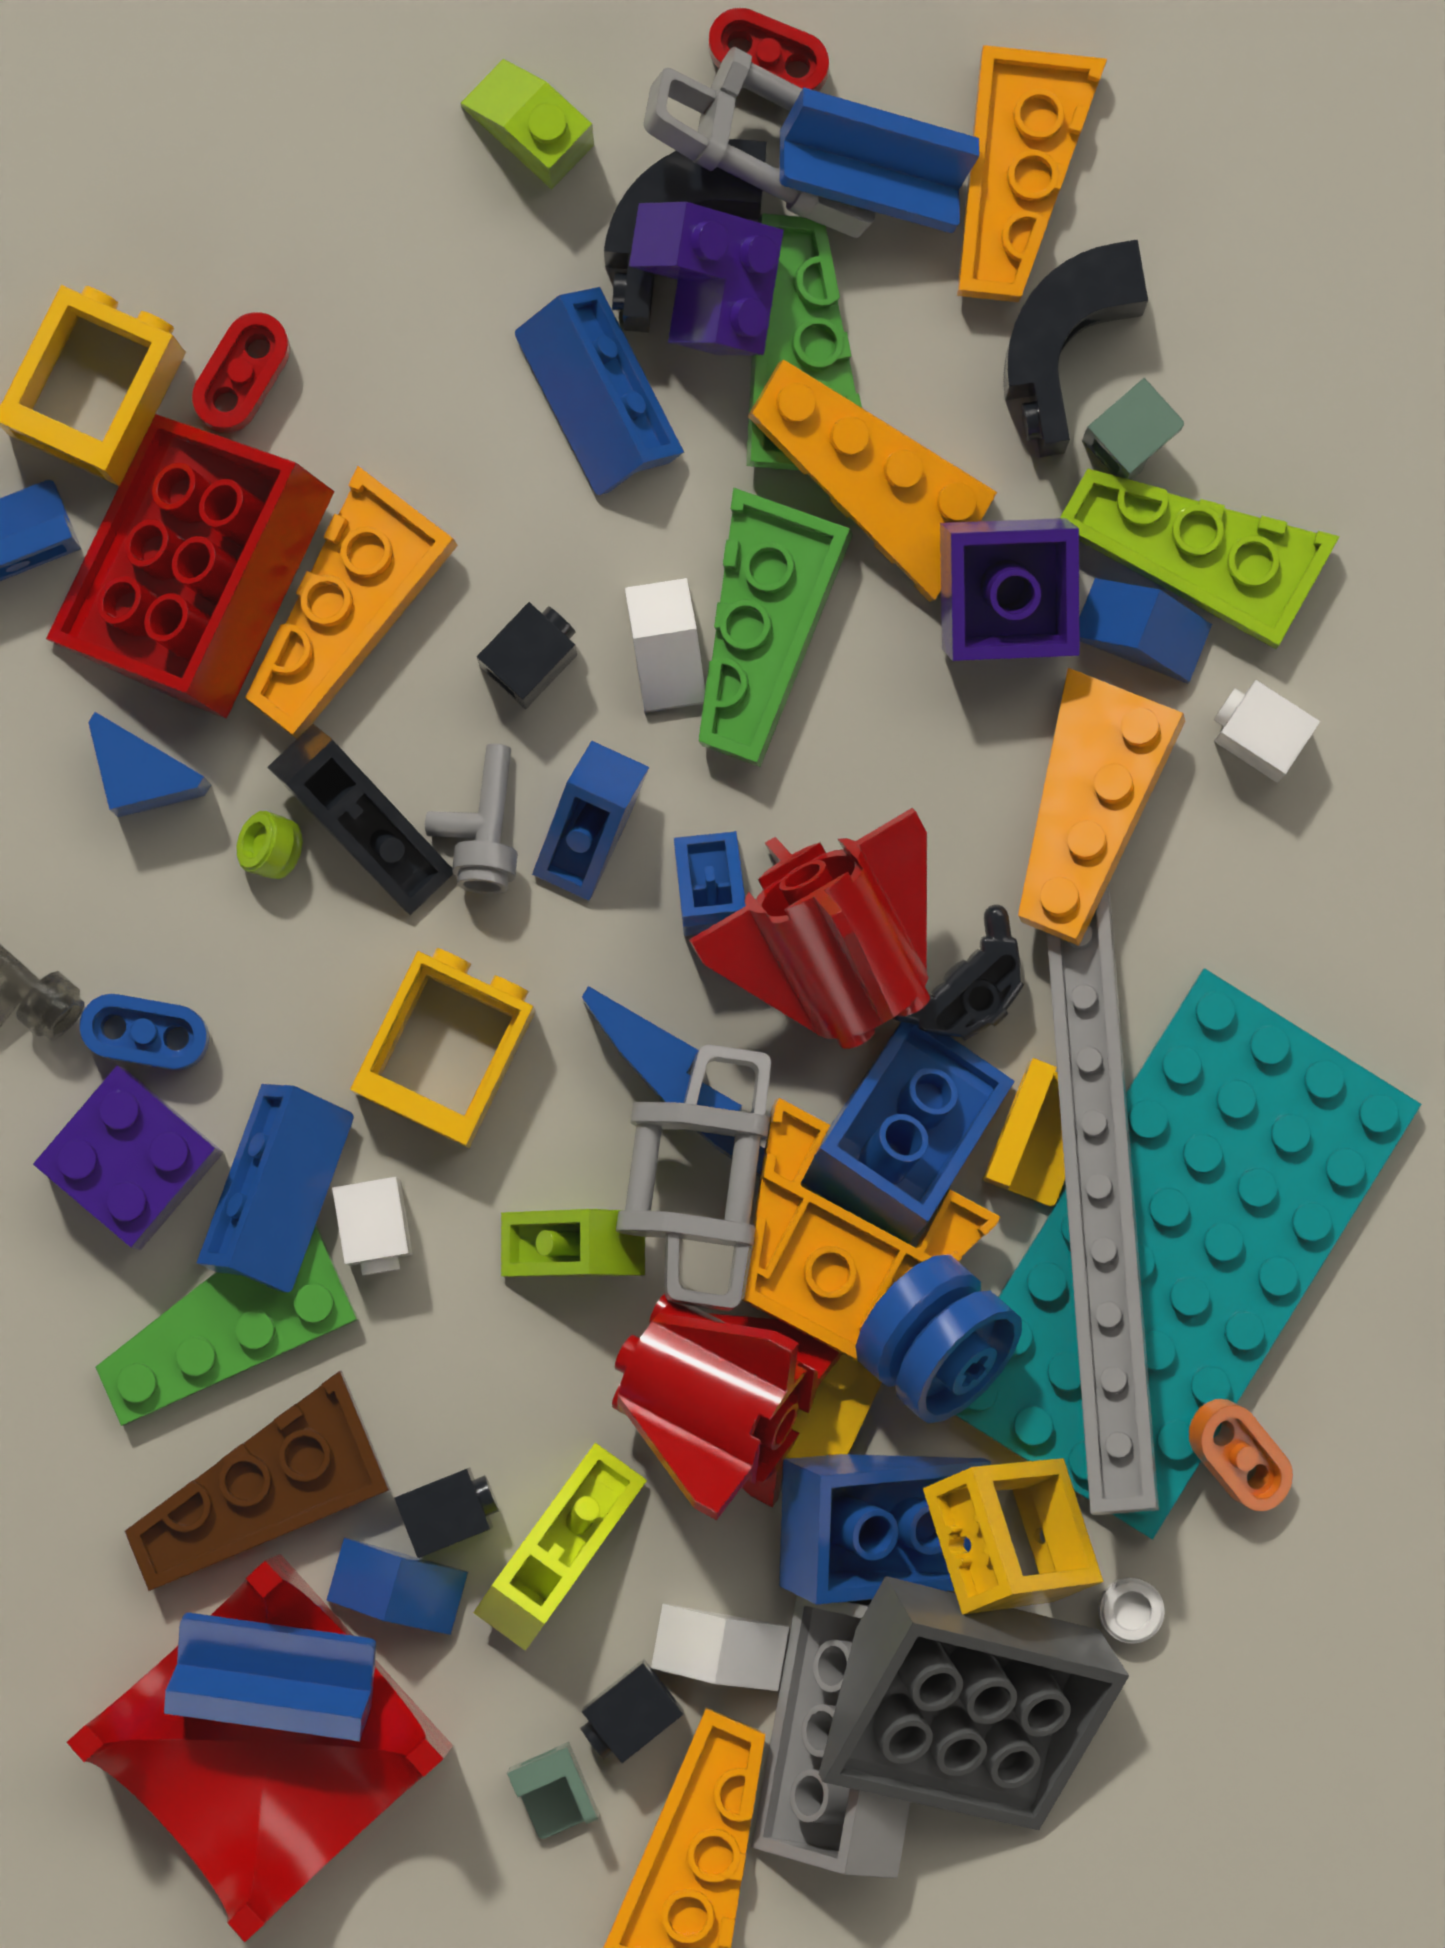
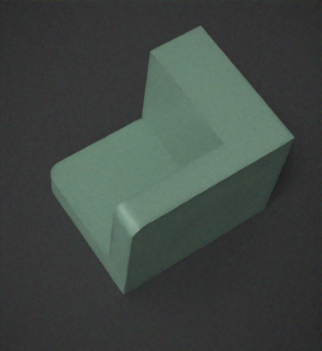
[1082,377,1184,480]
[507,1742,600,1839]

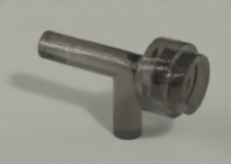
[0,944,85,1040]

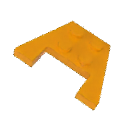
[741,1098,1001,1360]

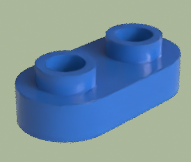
[79,994,209,1070]

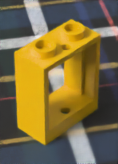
[0,285,186,486]
[350,948,536,1149]
[923,1458,1104,1615]

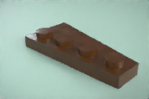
[125,1371,391,1591]

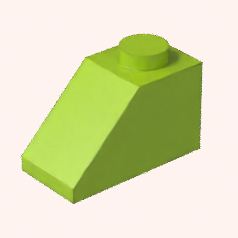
[460,59,594,190]
[501,1209,645,1277]

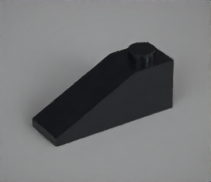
[267,724,453,915]

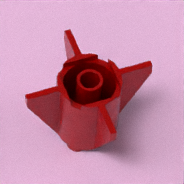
[689,808,930,1049]
[612,1294,843,1521]

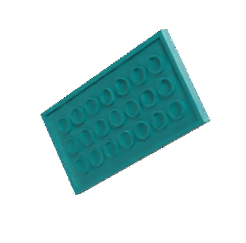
[955,968,1422,1540]

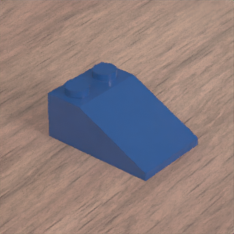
[802,1022,1015,1244]
[779,1454,991,1605]

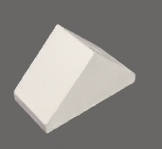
[625,578,705,713]
[651,1603,789,1691]

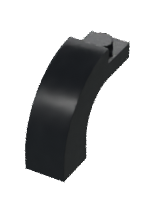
[604,139,767,333]
[1003,239,1148,457]

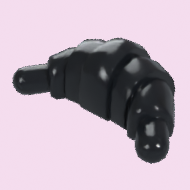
[892,904,1024,1041]

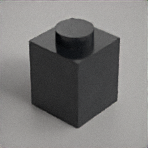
[476,602,577,710]
[394,1467,499,1558]
[580,1659,684,1763]

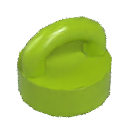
[236,811,303,879]

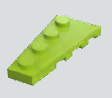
[1060,468,1340,649]

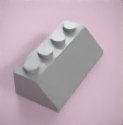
[752,1595,911,1878]

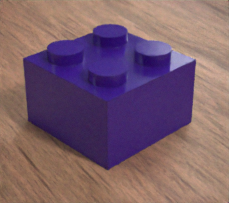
[940,518,1080,661]
[33,1065,224,1250]

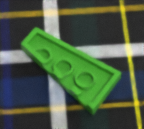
[95,1224,359,1426]

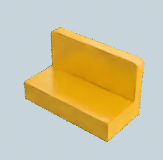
[982,1058,1065,1207]

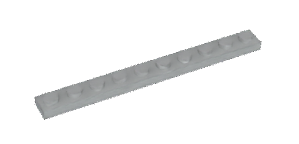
[1047,884,1159,1515]

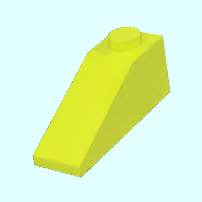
[473,1443,647,1651]

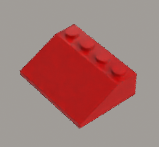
[46,414,335,719]

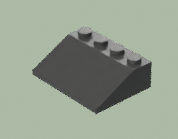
[819,1576,1129,1830]

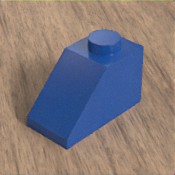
[532,741,649,901]

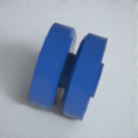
[856,1254,1022,1424]

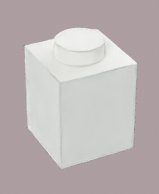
[1214,680,1320,783]
[332,1177,413,1276]

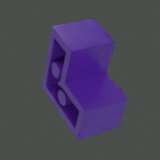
[629,202,784,355]

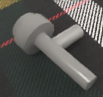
[425,744,518,894]

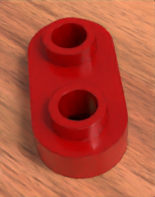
[709,8,829,92]
[192,312,290,433]

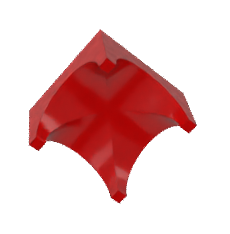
[66,1554,453,1942]

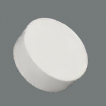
[1098,1577,1165,1644]

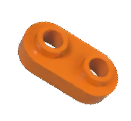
[1189,1399,1293,1511]

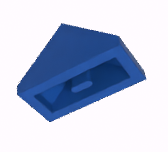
[1079,578,1212,684]
[88,712,211,818]
[674,831,746,936]
[327,1537,468,1635]

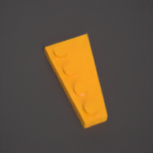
[747,359,997,602]
[245,466,458,739]
[603,1707,766,1948]

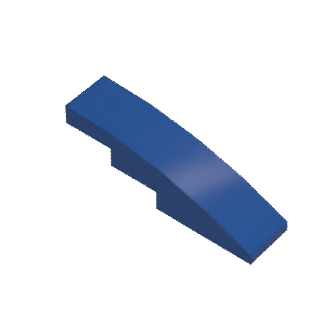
[582,986,765,1178]

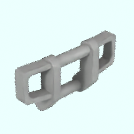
[644,47,876,238]
[616,1045,771,1311]

